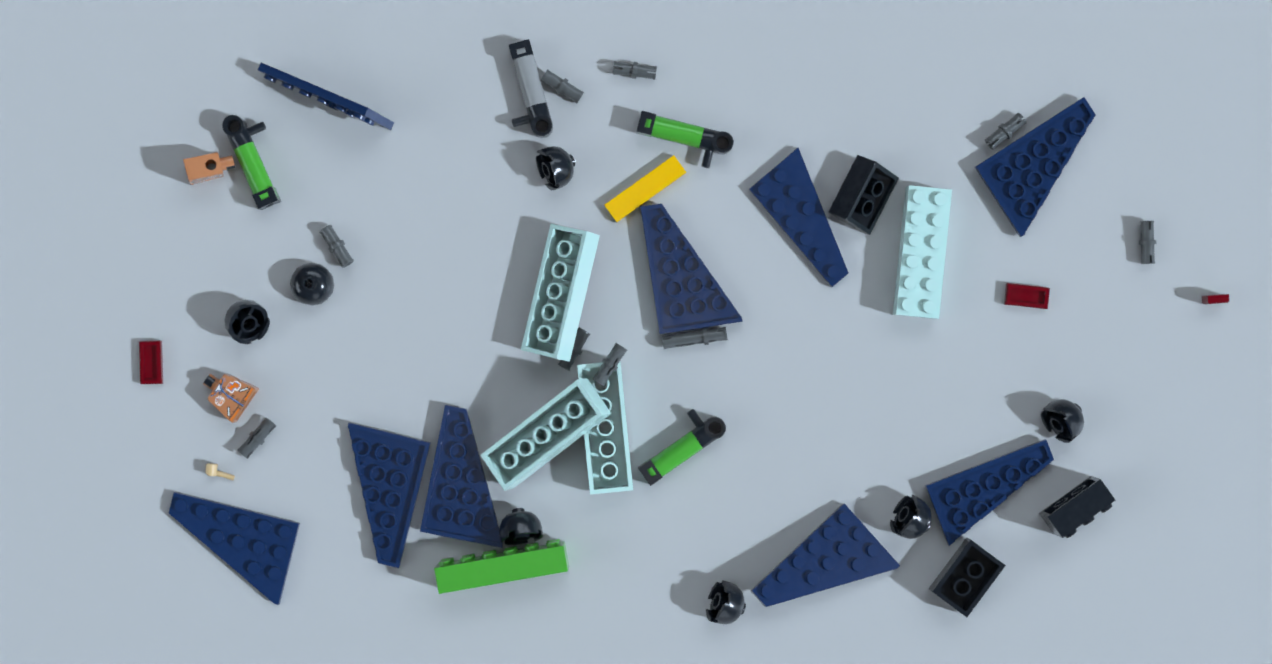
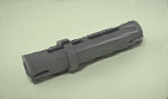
[662,327,728,349]

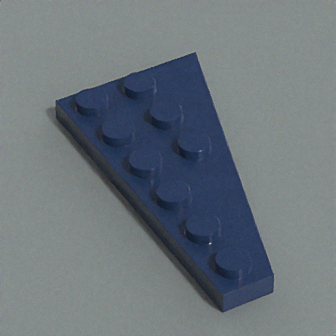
[258,62,394,130]
[749,148,848,287]
[925,439,1054,546]

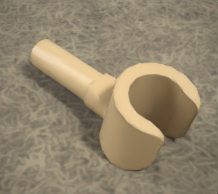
[205,463,235,481]

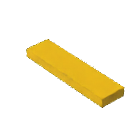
[604,155,686,223]

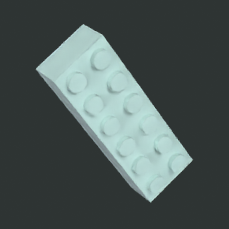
[893,185,952,319]
[521,224,600,362]
[577,361,633,495]
[481,378,611,491]

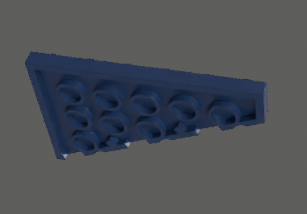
[975,97,1096,237]
[640,203,743,334]
[420,405,503,548]
[348,422,431,568]
[169,492,300,605]
[751,503,900,607]

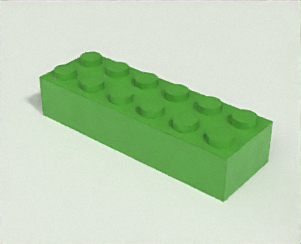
[434,539,569,594]

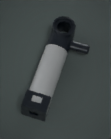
[509,39,553,138]

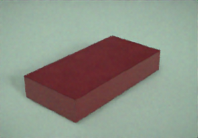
[1004,283,1050,309]
[139,341,163,384]

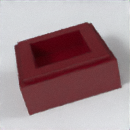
[1202,294,1230,304]

